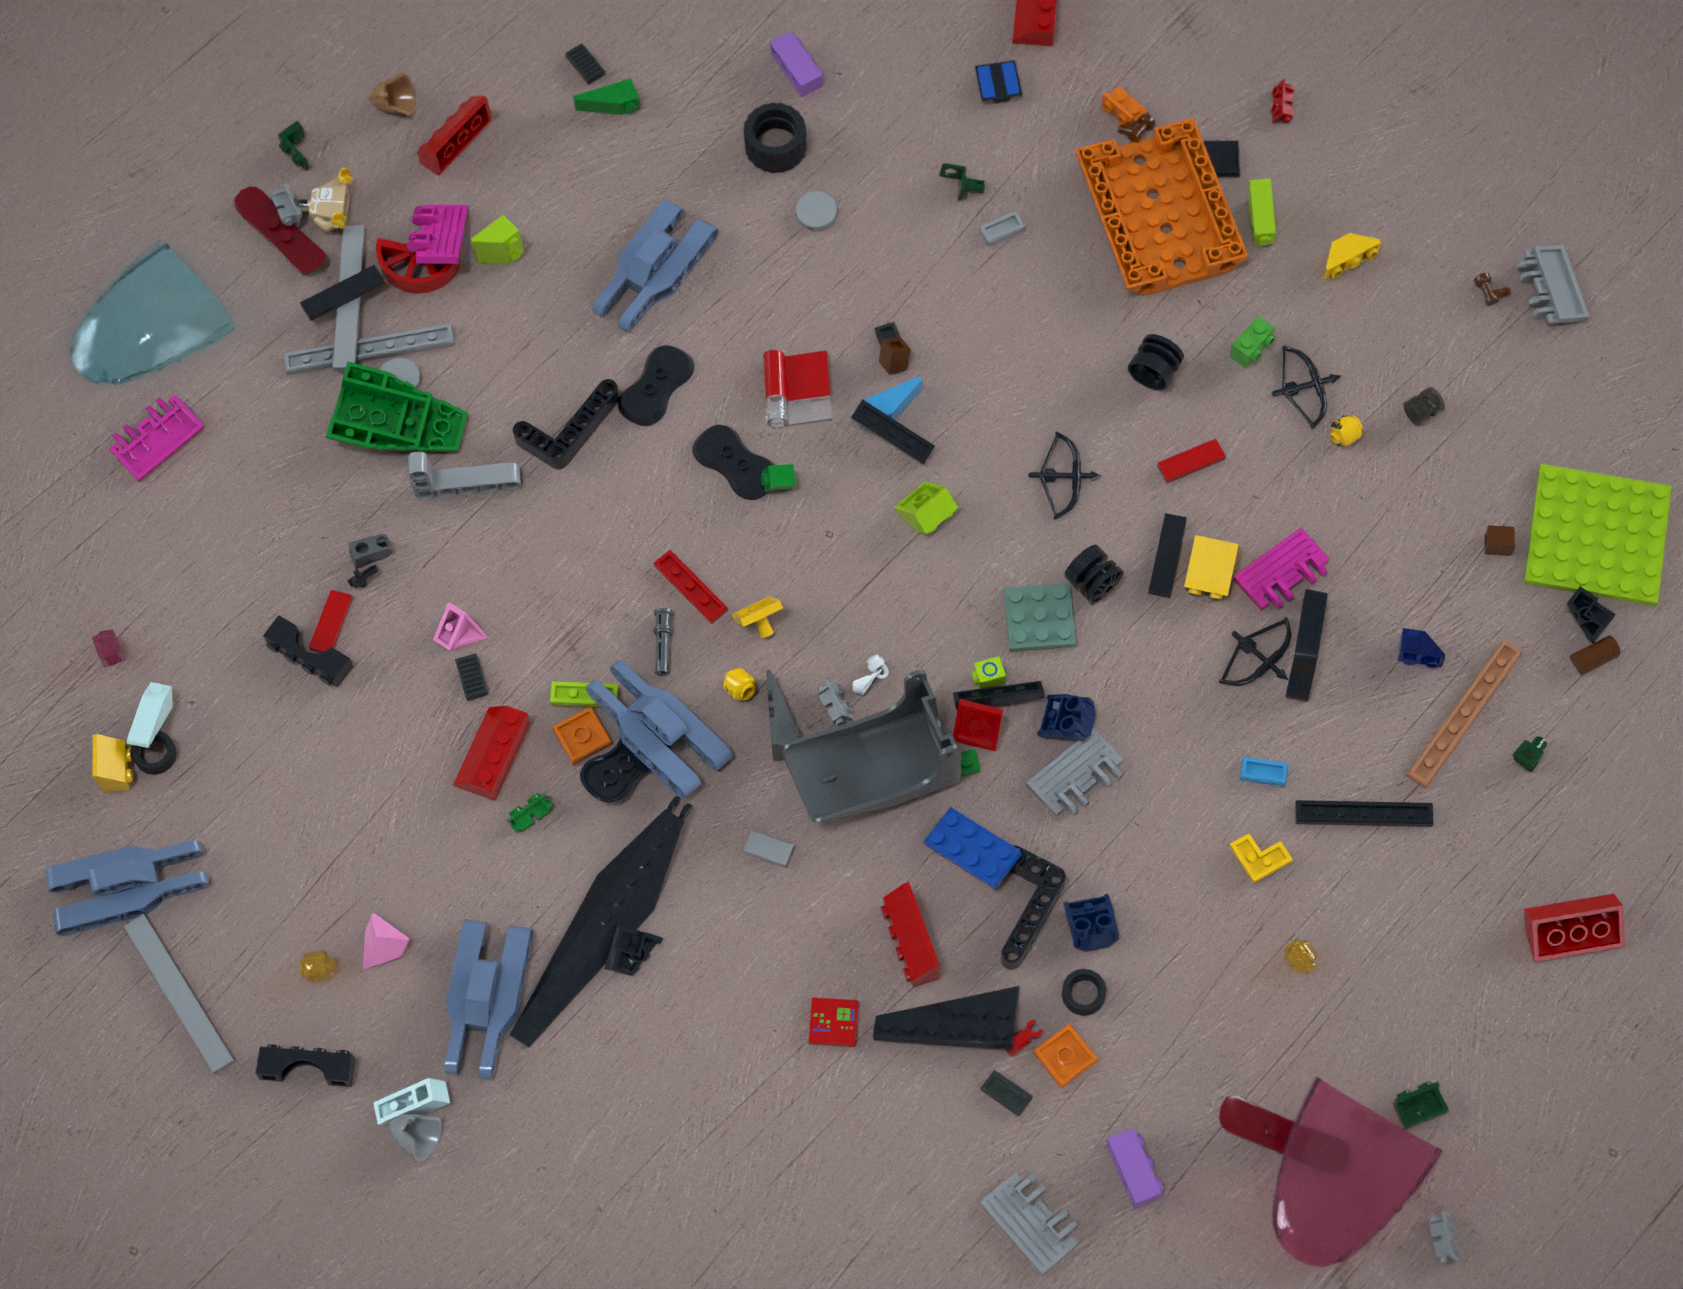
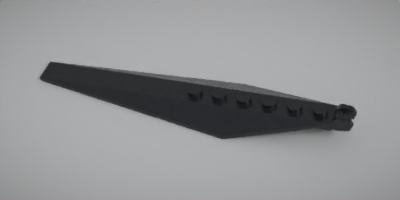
[510,796,693,1048]

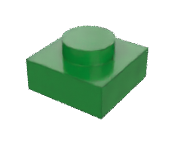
[961,749,980,777]

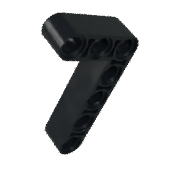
[513,379,619,469]
[1286,589,1328,702]
[1001,845,1066,970]

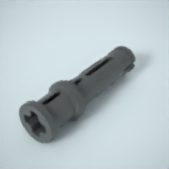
[653,608,674,676]

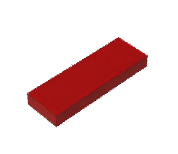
[1157,439,1226,483]
[309,589,353,653]

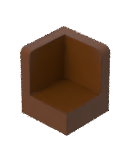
[879,337,911,374]
[1484,525,1515,556]

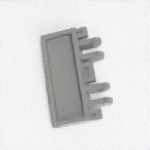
[1516,245,1589,324]
[1026,728,1124,816]
[980,1172,1078,1276]

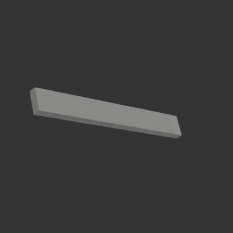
[333,225,365,371]
[283,323,455,375]
[124,914,235,1074]

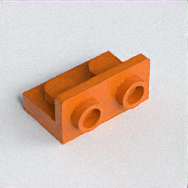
[1101,86,1148,128]

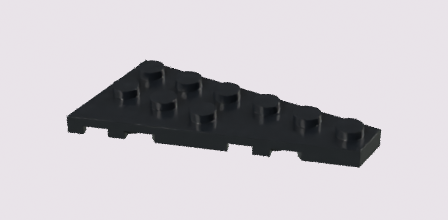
[873,986,1019,1050]

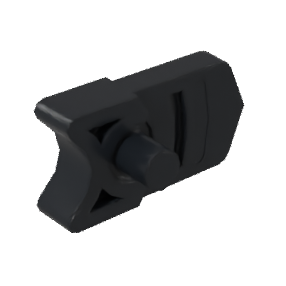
[347,565,378,588]

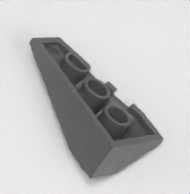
[766,670,802,761]

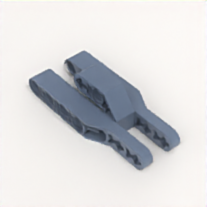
[592,199,719,332]
[586,660,733,799]
[45,841,209,936]
[445,919,533,1080]

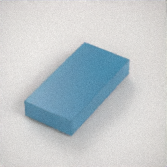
[1240,757,1288,787]

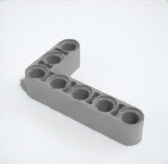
[408,452,521,500]

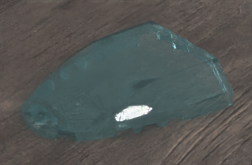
[70,240,235,385]

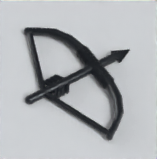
[1272,346,1342,429]
[1028,431,1102,520]
[1219,617,1292,686]

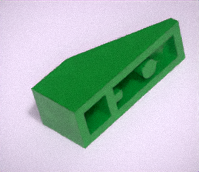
[573,78,640,115]

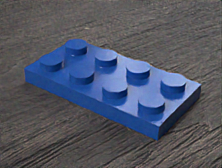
[923,807,1022,890]

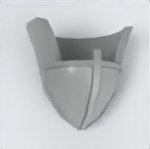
[388,1114,442,1161]

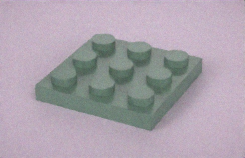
[1004,583,1076,652]

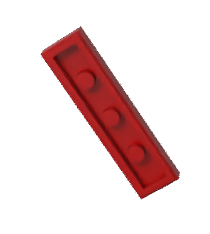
[653,550,728,624]

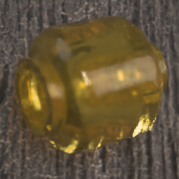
[1283,938,1318,973]
[299,950,335,982]

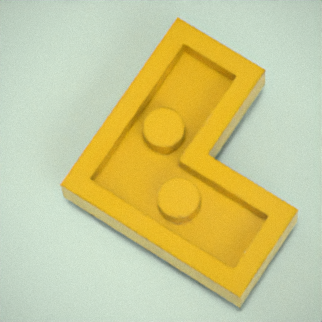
[1229,833,1293,884]

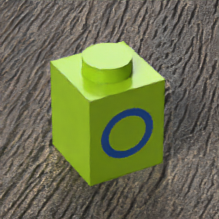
[971,656,1006,689]

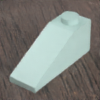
[127,682,173,748]
[373,1078,450,1125]

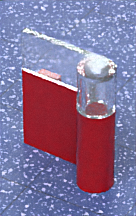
[763,350,832,430]

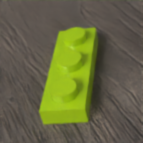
[550,681,619,707]

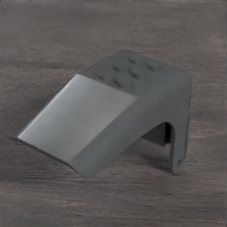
[783,670,961,823]

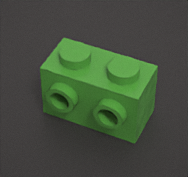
[1230,316,1275,369]

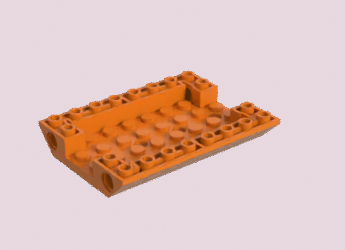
[1075,118,1248,295]

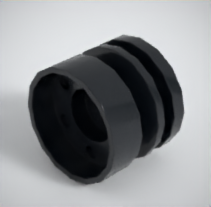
[1128,334,1184,391]
[1064,544,1124,604]

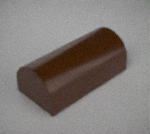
[1569,635,1620,676]

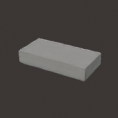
[979,211,1026,247]
[743,831,794,868]

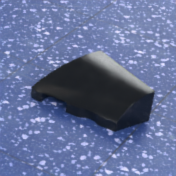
[1567,586,1616,644]
[605,925,663,976]

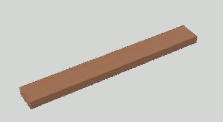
[1406,640,1523,789]

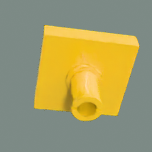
[731,596,783,638]

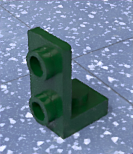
[278,121,309,171]

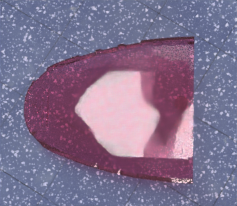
[1272,1076,1443,1267]

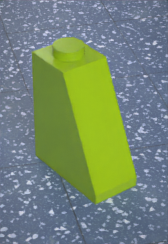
[1246,178,1276,246]

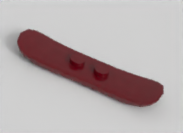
[234,186,326,274]
[1219,1095,1350,1174]

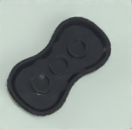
[618,345,694,426]
[692,424,775,500]
[580,724,671,803]

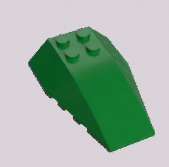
[326,361,468,452]

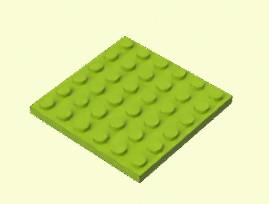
[1523,464,1672,607]

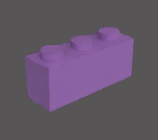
[770,31,824,97]
[1106,1128,1164,1209]

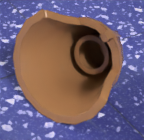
[369,72,416,116]

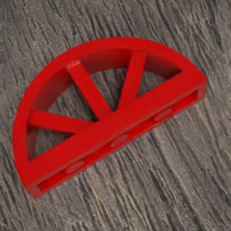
[376,238,460,294]

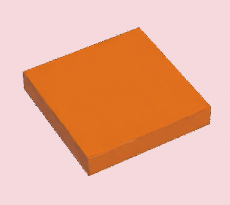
[552,706,613,765]
[1033,1024,1099,1089]

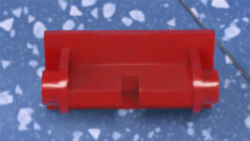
[1271,79,1294,124]

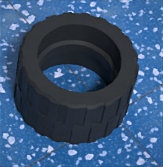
[743,102,807,173]

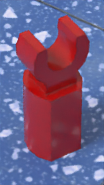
[1005,1020,1043,1056]

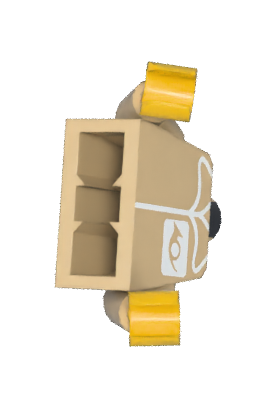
[299,168,353,232]

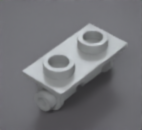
[271,183,302,228]
[817,679,854,726]
[1429,1211,1461,1264]

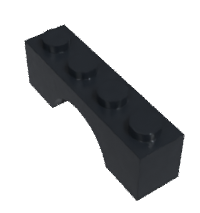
[263,615,353,687]
[255,1044,356,1087]

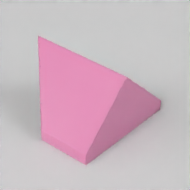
[433,602,489,651]
[363,913,410,970]

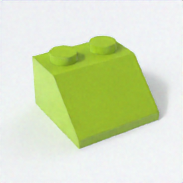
[471,215,524,264]
[893,481,959,535]

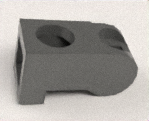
[348,534,393,569]

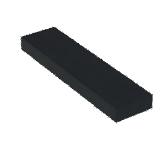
[300,265,385,322]
[850,399,935,465]
[1148,513,1187,598]
[953,681,1045,710]

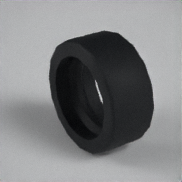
[131,730,177,775]
[1062,969,1106,1016]

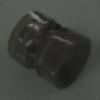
[1403,387,1445,426]

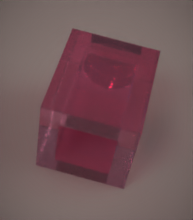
[92,629,126,668]

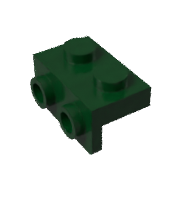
[1393,1081,1449,1130]

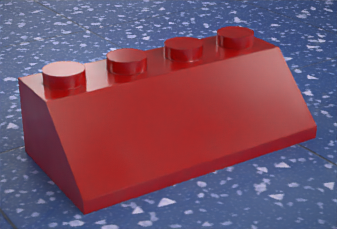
[1012,0,1057,47]
[417,96,492,176]
[453,706,530,801]
[880,881,939,988]
[1524,893,1625,962]

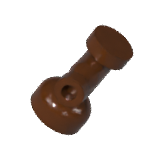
[1118,113,1155,143]
[1474,273,1510,306]

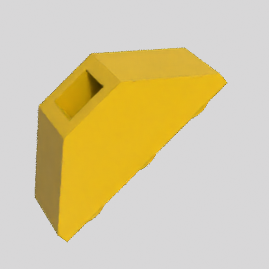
[1323,233,1382,281]

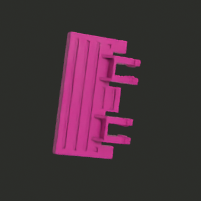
[407,205,468,264]
[109,394,204,482]
[1233,528,1330,611]

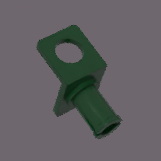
[939,163,985,200]
[1513,736,1547,772]

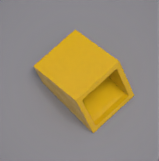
[1184,535,1239,599]

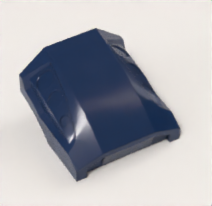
[1037,694,1096,741]
[1063,894,1119,952]

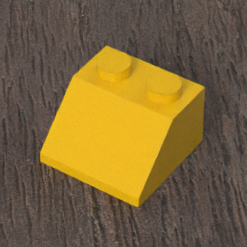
[92,734,133,793]

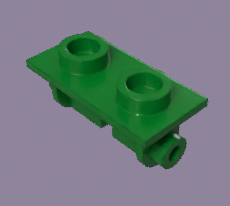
[506,793,553,833]

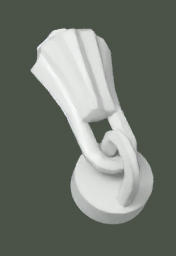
[852,654,889,695]

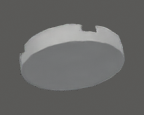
[796,191,837,231]
[380,358,420,388]

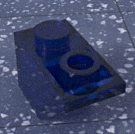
[1397,628,1445,668]

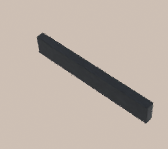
[1295,800,1434,827]

